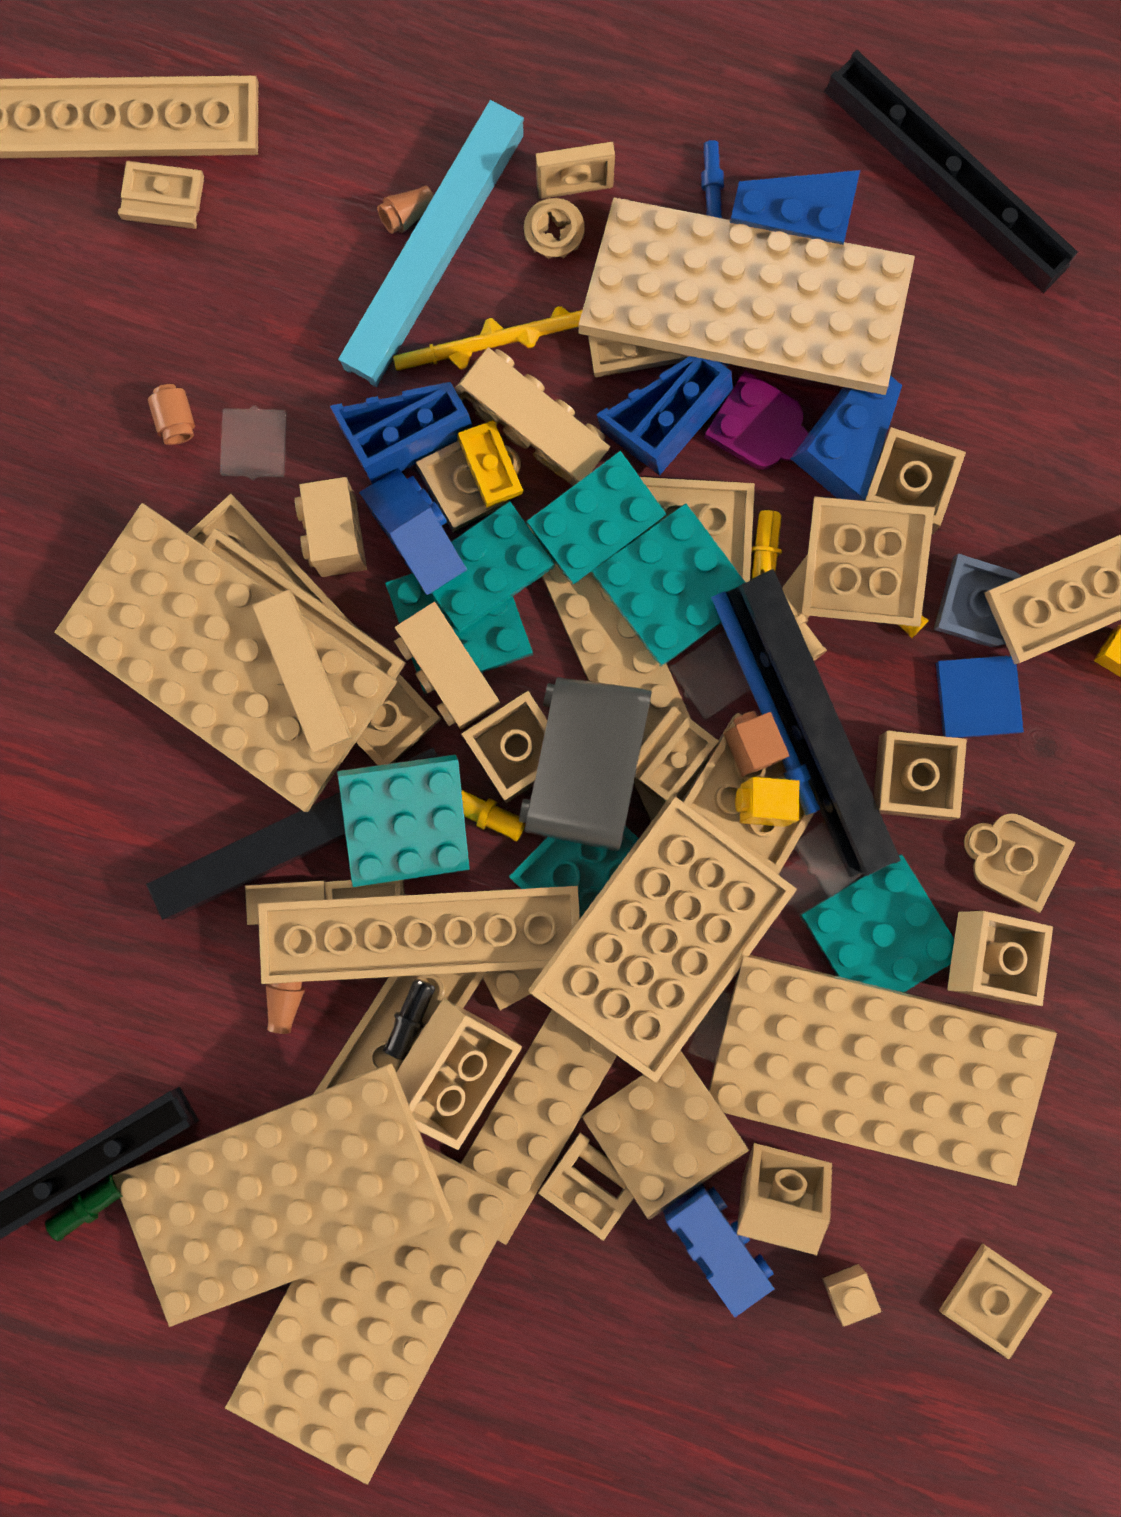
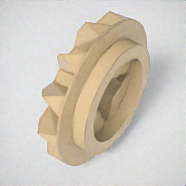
[524,198,585,259]

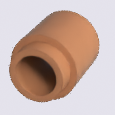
[147,384,195,445]

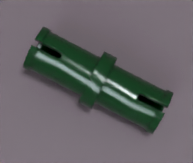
[45,1174,123,1241]

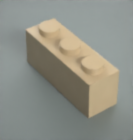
[394,601,500,731]

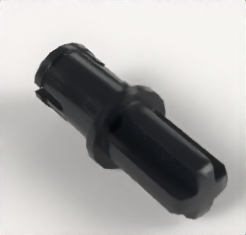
[383,979,435,1060]

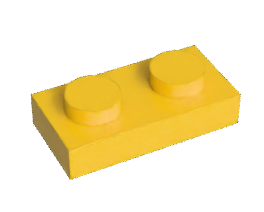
[457,420,523,508]

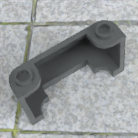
[519,677,652,851]

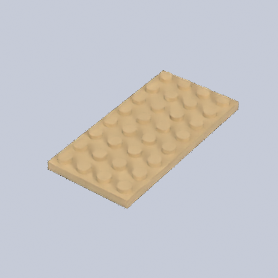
[579,198,915,395]
[54,503,398,812]
[708,955,1057,1186]
[112,1063,454,1327]
[225,1145,519,1485]

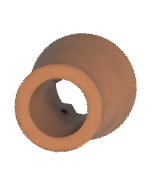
[377,185,434,234]
[266,982,305,1034]

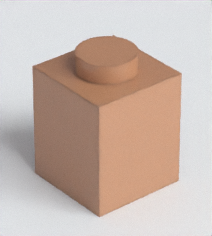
[724,711,790,777]

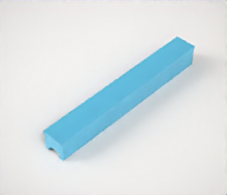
[338,100,524,387]

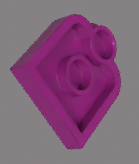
[704,370,808,470]

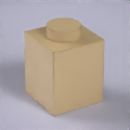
[822,1264,881,1327]

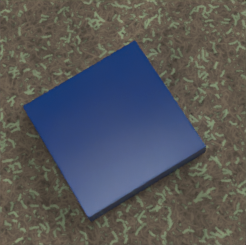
[936,655,1024,738]

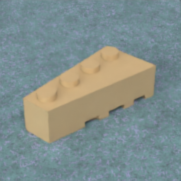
[455,347,610,486]

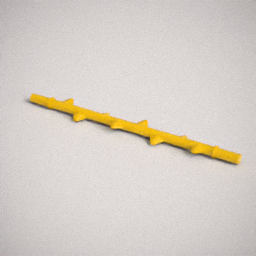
[393,306,583,371]

